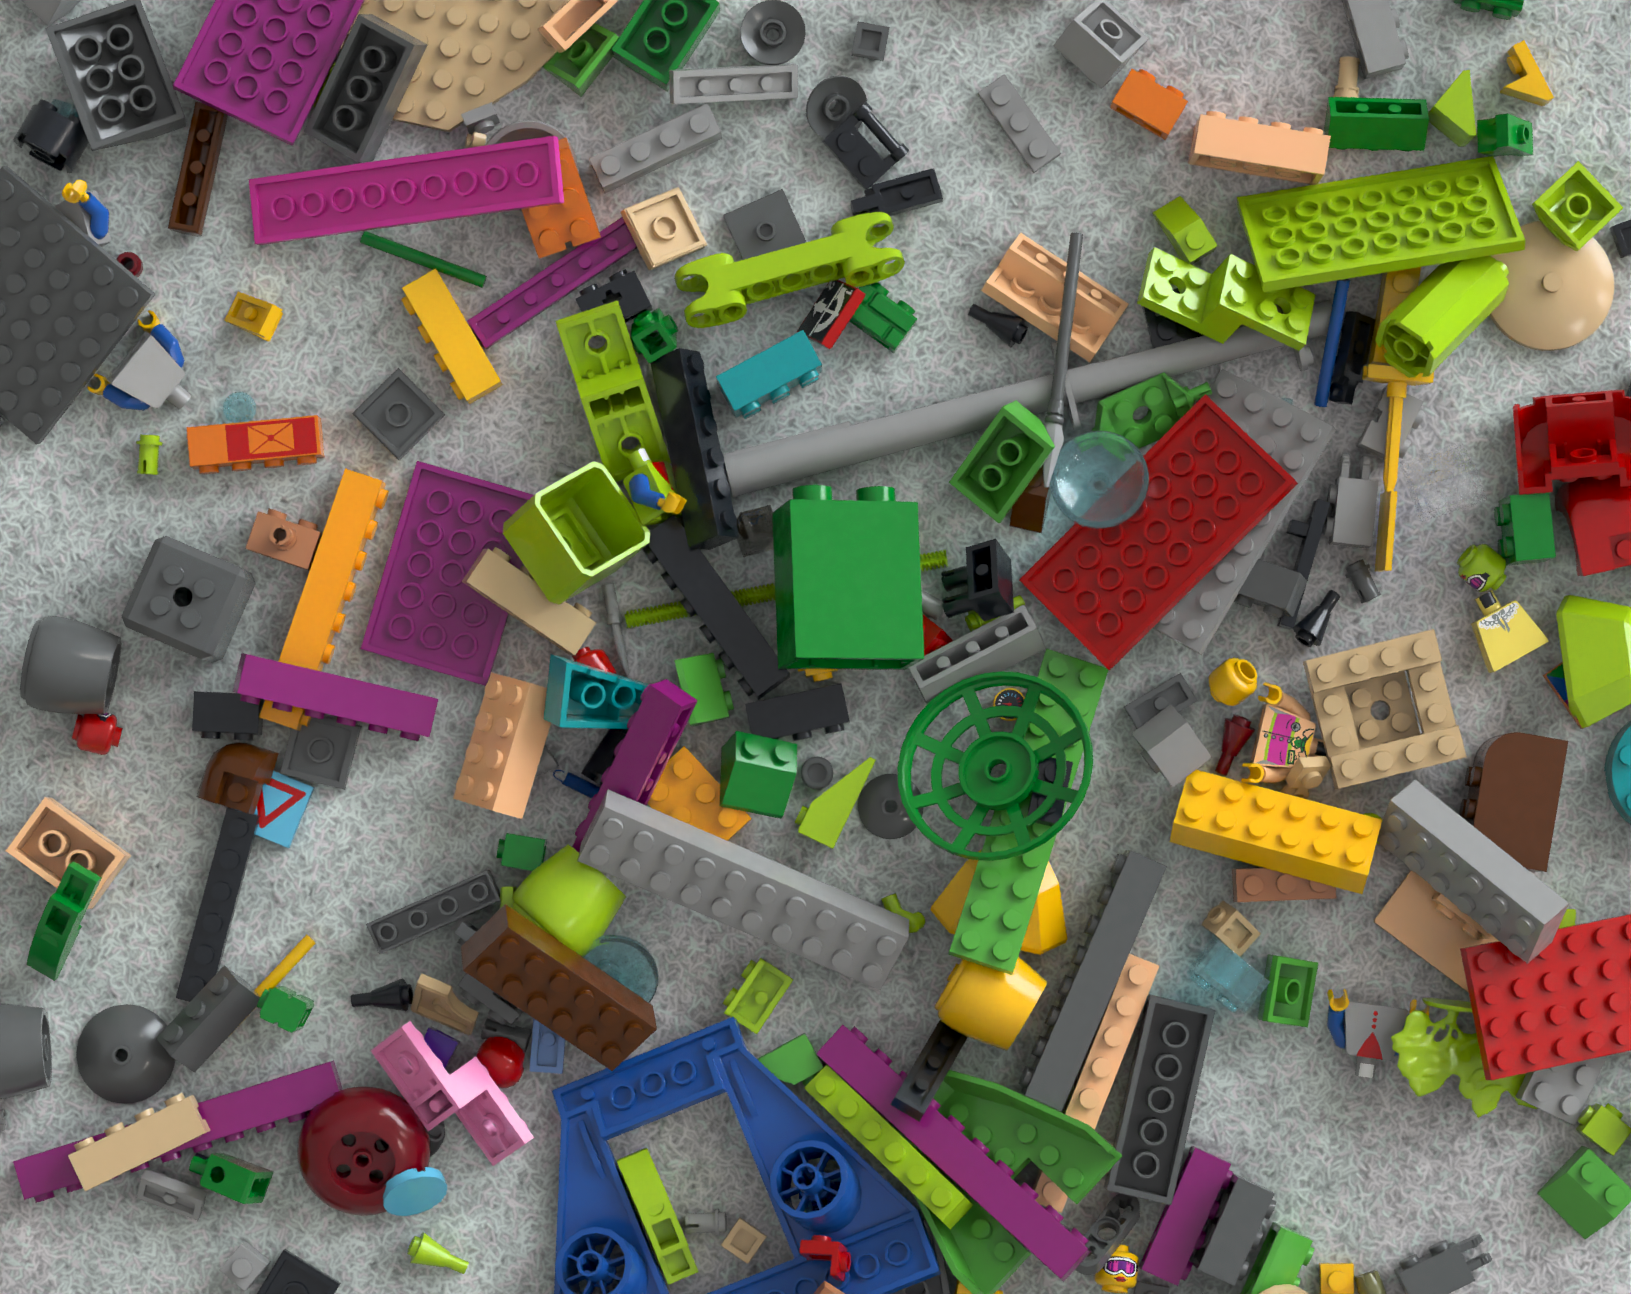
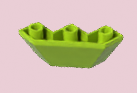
[1556,595,1631,728]

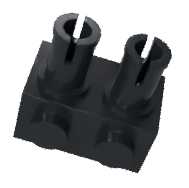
[941,539,1014,621]

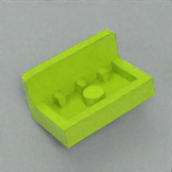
[722,958,794,1034]

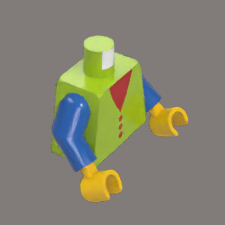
[623,448,687,526]

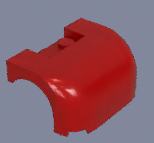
[1513,390,1631,495]
[1555,475,1631,576]

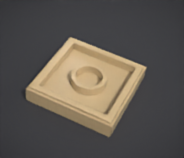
[620,187,707,271]

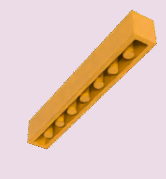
[259,468,389,731]

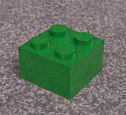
[1494,493,1556,566]

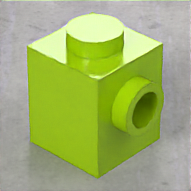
[1576,1103,1631,1156]

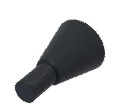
[968,304,1028,348]
[1293,590,1340,647]
[351,978,413,1011]

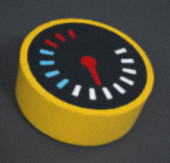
[993,688,1025,721]

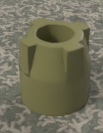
[1354,1270,1387,1294]

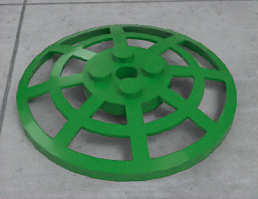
[897,671,1093,861]

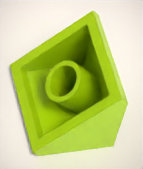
[1428,70,1476,147]

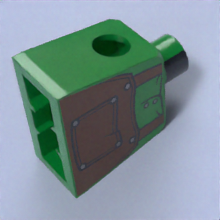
[189,1153,274,1204]

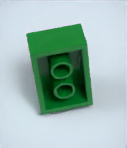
[611,0,720,92]

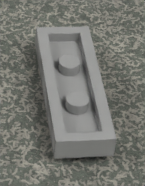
[978,74,1061,173]

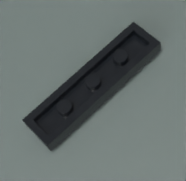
[890,1020,968,1122]

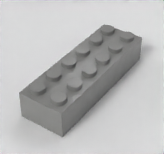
[1377,780,1569,964]

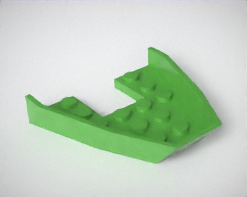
[888,1070,1123,1294]

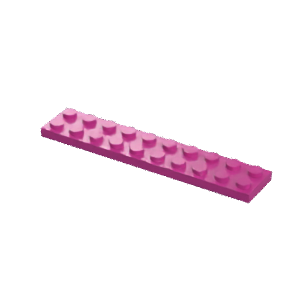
[249,136,564,245]

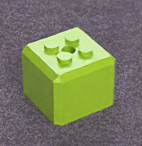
[503,461,650,605]

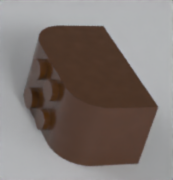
[1459,732,1569,872]

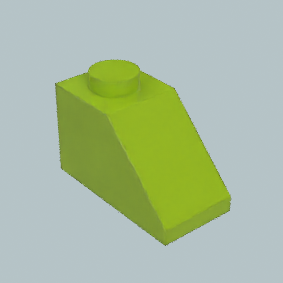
[1152,196,1218,265]

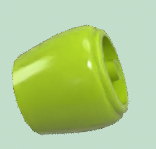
[512,844,626,956]

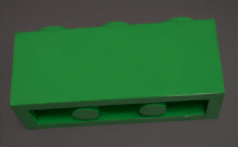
[1324,97,1429,152]

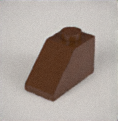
[1010,465,1057,534]

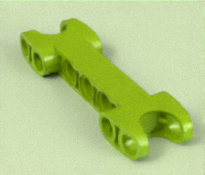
[674,212,905,328]

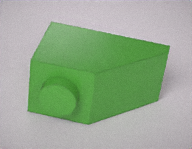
[757,1033,824,1086]

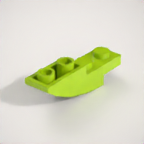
[616,1147,699,1285]

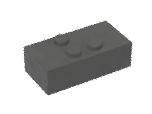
[304,14,427,163]

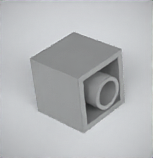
[1132,704,1212,787]

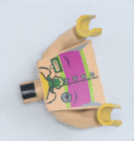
[1241,682,1327,784]

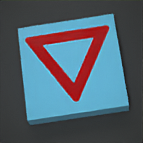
[254,771,315,848]

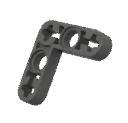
[1061,1193,1140,1275]

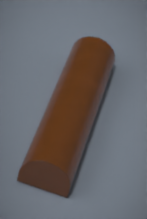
[168,101,228,237]

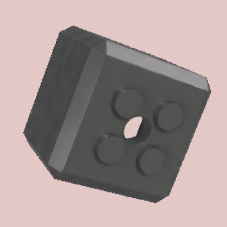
[122,536,256,663]

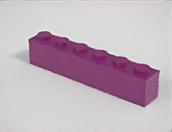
[232,653,438,741]
[572,679,698,852]

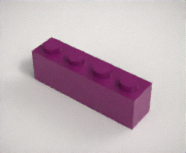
[1139,1146,1233,1286]

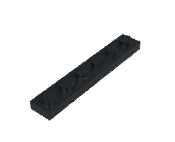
[176,807,261,1002]

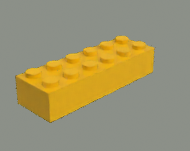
[1169,770,1382,894]

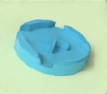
[383,1167,447,1216]

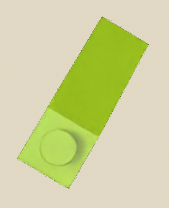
[795,757,876,849]

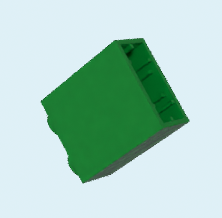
[772,485,925,670]

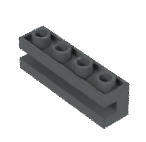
[366,870,501,954]

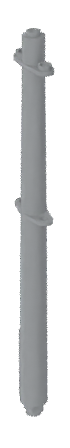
[723,300,1343,497]

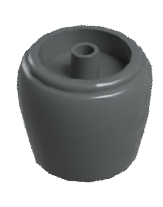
[20,616,122,714]
[0,1003,52,1099]

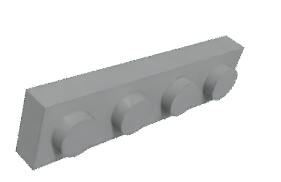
[669,64,798,104]

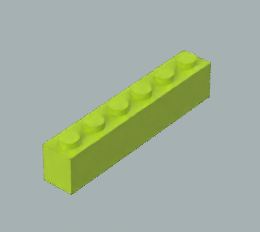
[804,1064,973,1230]

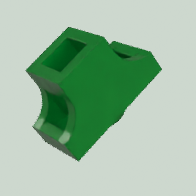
[1477,113,1533,157]

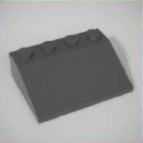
[45,0,186,151]

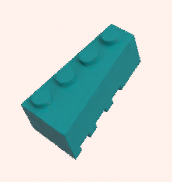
[544,654,649,729]

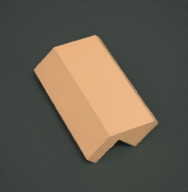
[981,232,1129,362]

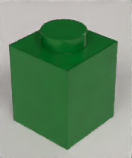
[496,833,547,871]

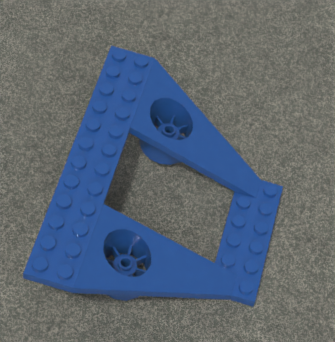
[552,1017,942,1294]

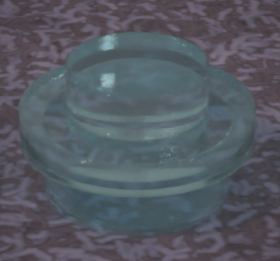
[223,392,256,423]

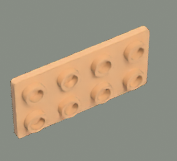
[1374,871,1499,993]

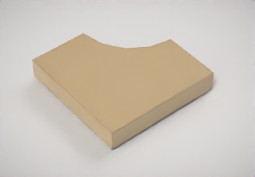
[410,973,479,1035]

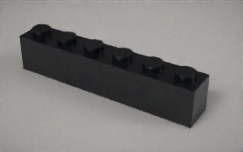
[650,348,739,550]
[642,514,790,700]

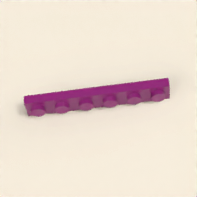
[467,217,637,349]

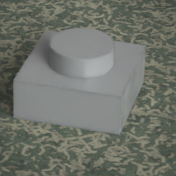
[461,102,500,134]

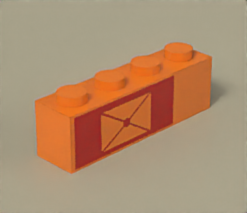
[186,415,325,474]

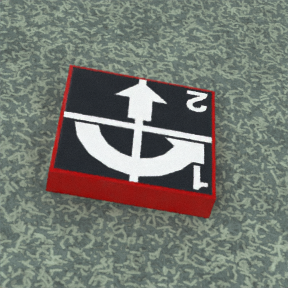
[797,280,865,349]

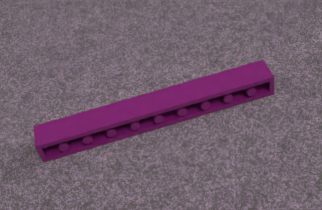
[816,1025,1090,1282]
[13,1060,343,1203]

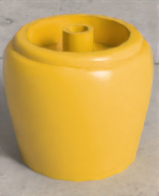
[935,956,1047,1051]

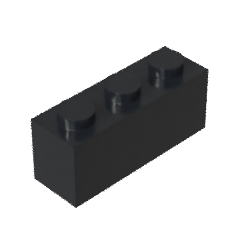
[745,683,850,741]

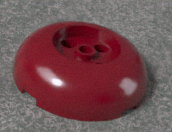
[297,1087,431,1216]

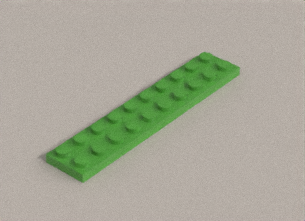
[948,648,1108,975]

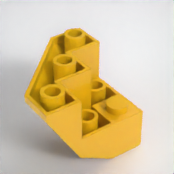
[930,849,1067,955]

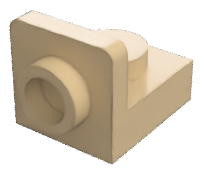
[1202,901,1261,958]

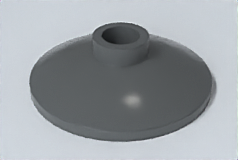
[741,0,806,65]
[806,76,867,138]
[858,774,923,839]

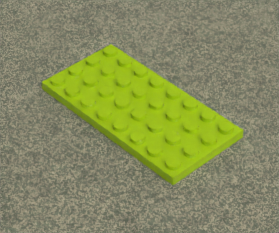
[1237,156,1525,292]

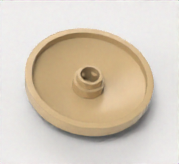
[1489,221,1614,351]

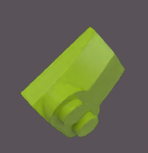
[1532,161,1623,251]

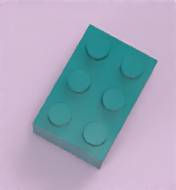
[716,330,822,419]

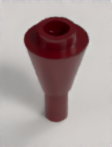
[1215,714,1255,776]

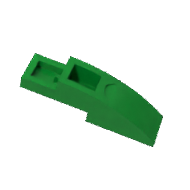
[27,861,102,981]

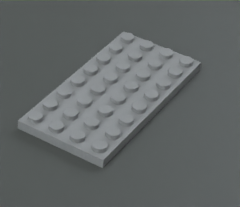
[1153,369,1336,655]

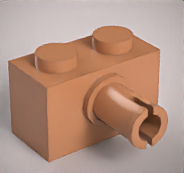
[245,508,323,571]

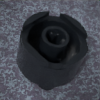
[13,99,88,173]

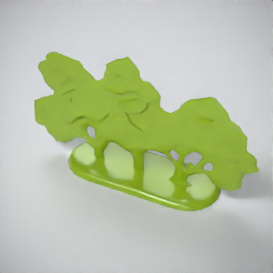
[1391,998,1538,1118]

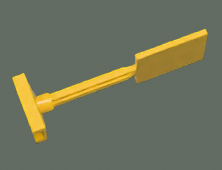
[1362,364,1434,572]

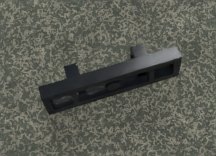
[1277,499,1330,630]

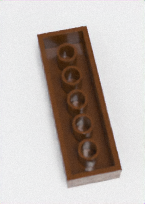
[461,904,657,1071]

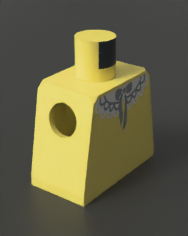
[1471,590,1549,673]

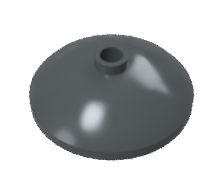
[76,1004,175,1104]

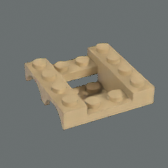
[1303,629,1467,789]

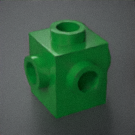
[630,308,679,364]

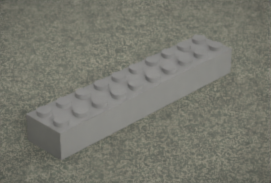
[578,789,909,990]

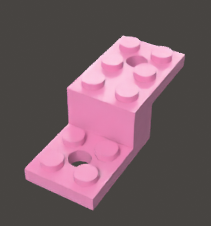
[371,1021,534,1166]

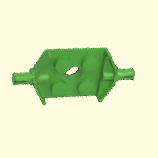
[1075,372,1212,462]

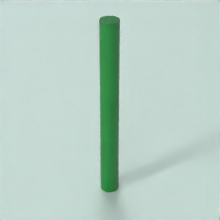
[360,231,487,288]

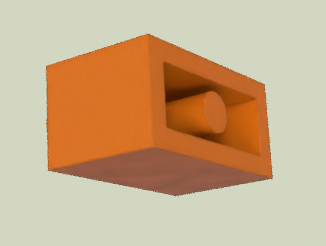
[1110,69,1188,140]

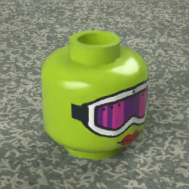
[1457,544,1507,592]

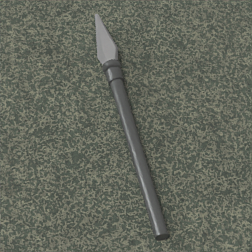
[1043,233,1083,488]

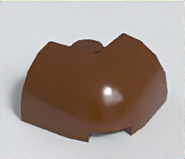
[196,742,279,815]

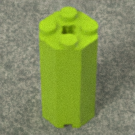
[1375,256,1509,378]

